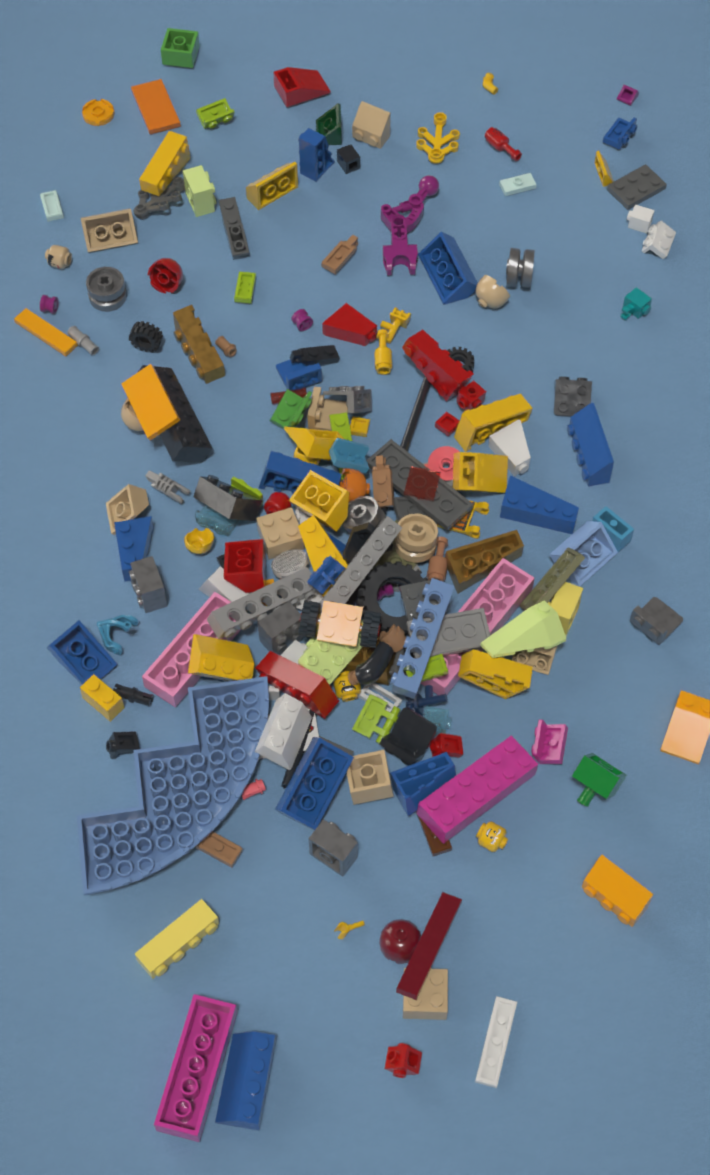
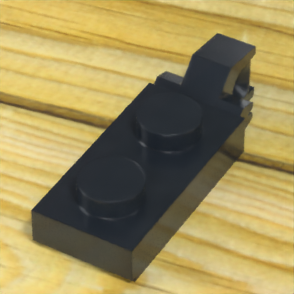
[290,345,340,366]

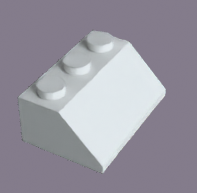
[255,693,312,770]

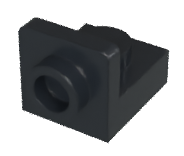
[106,731,140,759]

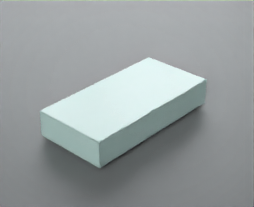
[40,190,64,222]

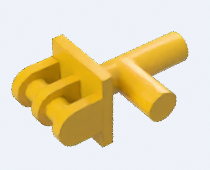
[380,307,412,344]

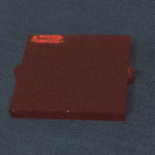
[404,466,441,501]

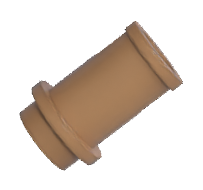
[215,336,237,357]

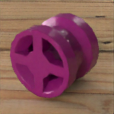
[40,295,59,314]
[291,309,313,331]

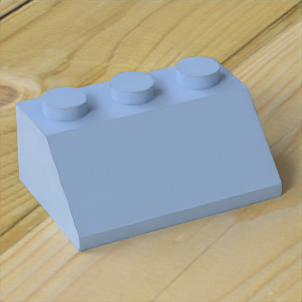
[549,521,618,586]

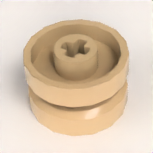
[395,513,438,563]

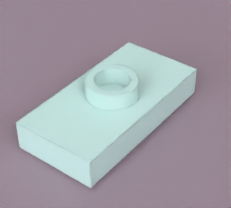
[499,173,536,196]

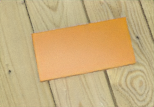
[121,364,180,440]

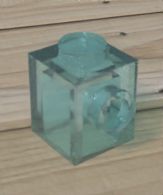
[423,706,452,737]

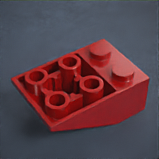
[273,67,331,107]

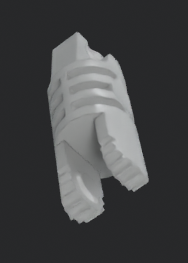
[145,470,190,504]

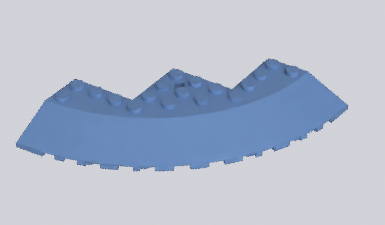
[77,676,269,895]

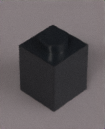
[337,144,360,174]

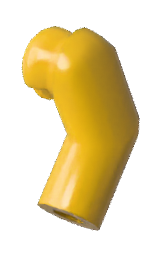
[483,72,498,95]

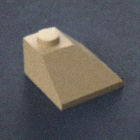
[106,484,149,535]

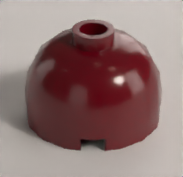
[379,919,421,964]

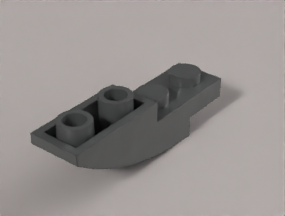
[219,197,249,257]

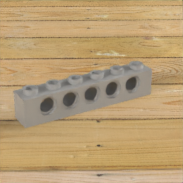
[319,516,402,615]
[207,567,317,639]

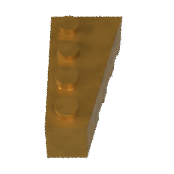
[173,305,225,384]
[445,530,524,594]

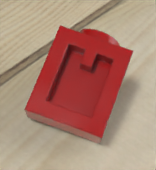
[430,733,463,758]

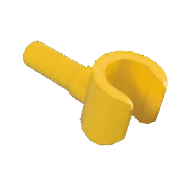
[334,920,365,939]

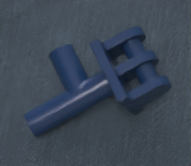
[405,685,448,716]

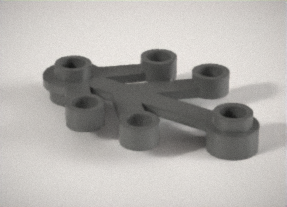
[133,177,185,219]

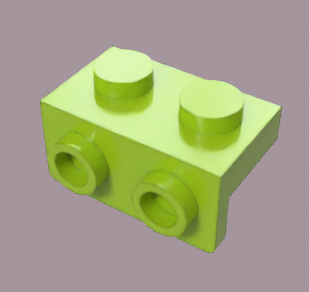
[196,98,235,129]

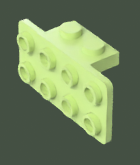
[298,620,363,685]

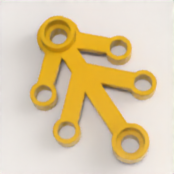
[416,112,460,163]

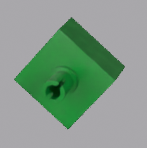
[572,753,627,807]

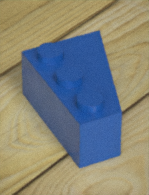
[298,128,335,182]
[114,516,154,582]
[390,752,456,816]

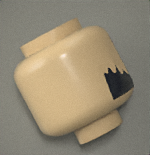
[45,245,72,269]

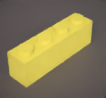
[134,899,219,979]

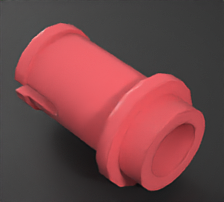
[241,779,266,800]

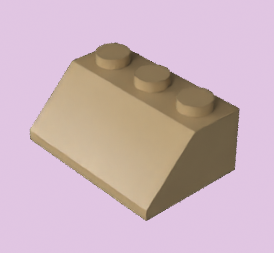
[80,208,138,252]

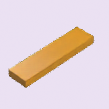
[14,308,78,356]

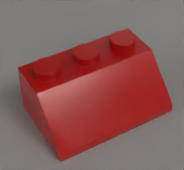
[223,539,266,593]

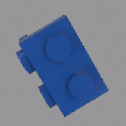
[603,117,638,150]

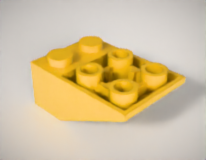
[284,427,344,461]
[453,452,508,493]

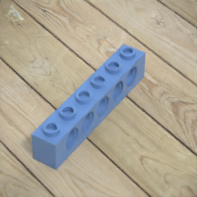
[390,578,454,699]

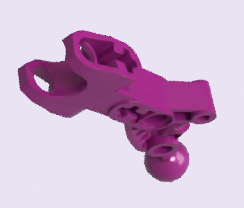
[381,175,439,275]

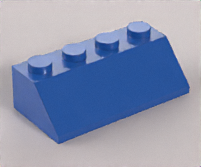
[418,231,478,305]
[567,403,614,487]
[275,737,354,830]
[215,1031,276,1131]

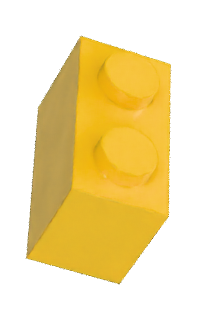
[79,674,124,722]

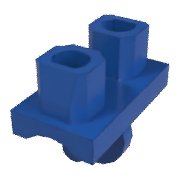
[307,555,345,594]

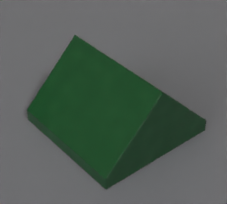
[316,103,341,145]

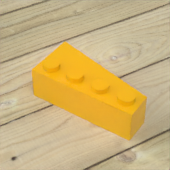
[139,131,191,196]
[454,393,533,452]
[298,515,348,597]

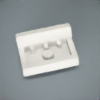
[642,221,676,259]

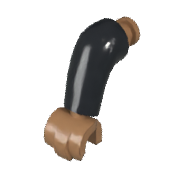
[348,624,406,686]

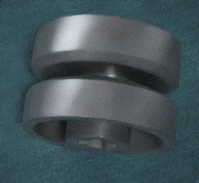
[506,248,535,288]
[86,267,127,312]
[342,496,387,535]

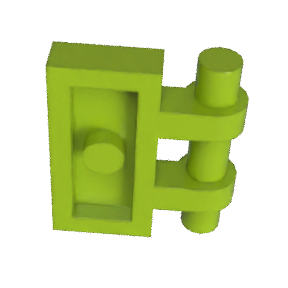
[352,694,401,744]

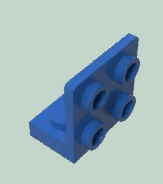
[276,360,322,392]

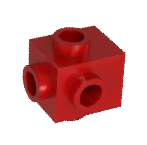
[456,380,487,410]
[384,1043,422,1078]

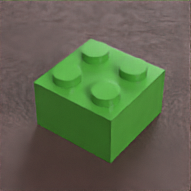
[161,28,200,68]

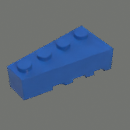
[259,451,342,494]
[500,475,579,534]

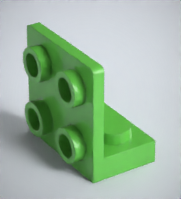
[269,389,312,429]

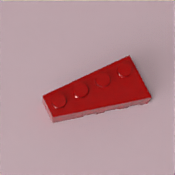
[255,651,339,719]

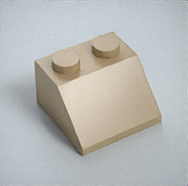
[352,101,391,149]

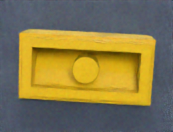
[594,151,614,187]

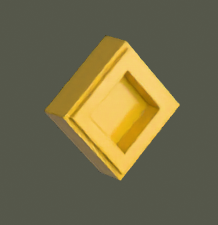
[350,416,370,437]

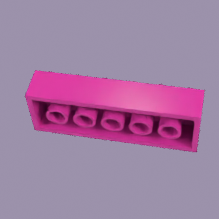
[417,735,538,844]
[154,994,238,1142]

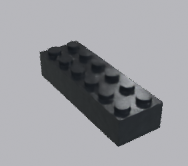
[138,365,213,463]

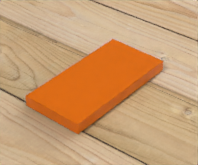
[131,79,181,134]

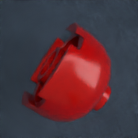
[148,258,183,294]

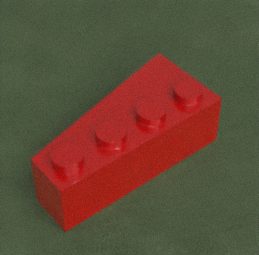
[402,329,474,402]

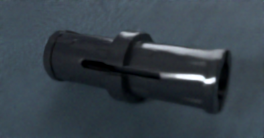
[113,683,154,707]

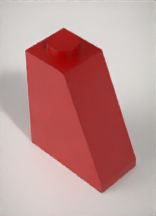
[322,303,377,346]

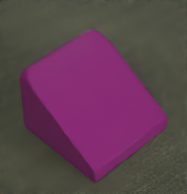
[617,85,639,106]

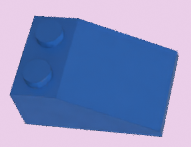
[46,620,118,685]

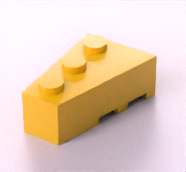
[458,649,533,699]

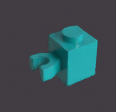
[620,287,652,321]

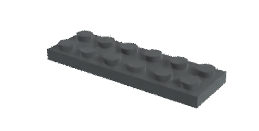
[366,439,473,531]

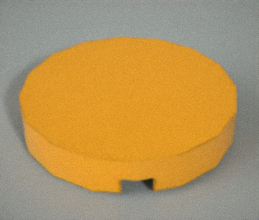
[82,99,115,126]

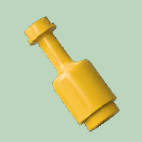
[374,329,392,375]

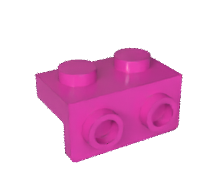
[532,720,568,764]

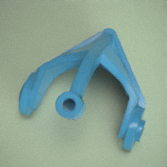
[97,615,139,655]

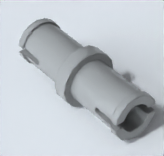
[67,325,99,356]

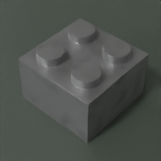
[129,556,168,613]
[258,601,303,654]
[308,819,358,877]

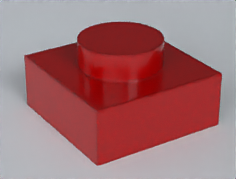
[435,411,460,436]

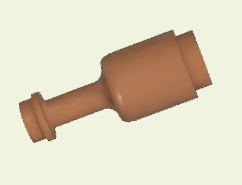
[427,537,448,582]

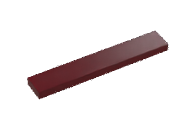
[396,892,462,1000]

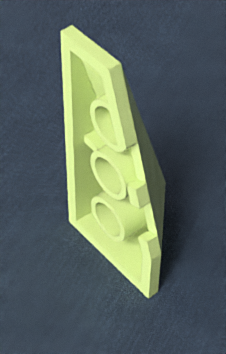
[480,600,567,658]

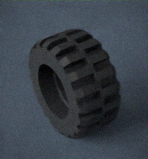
[356,561,428,636]

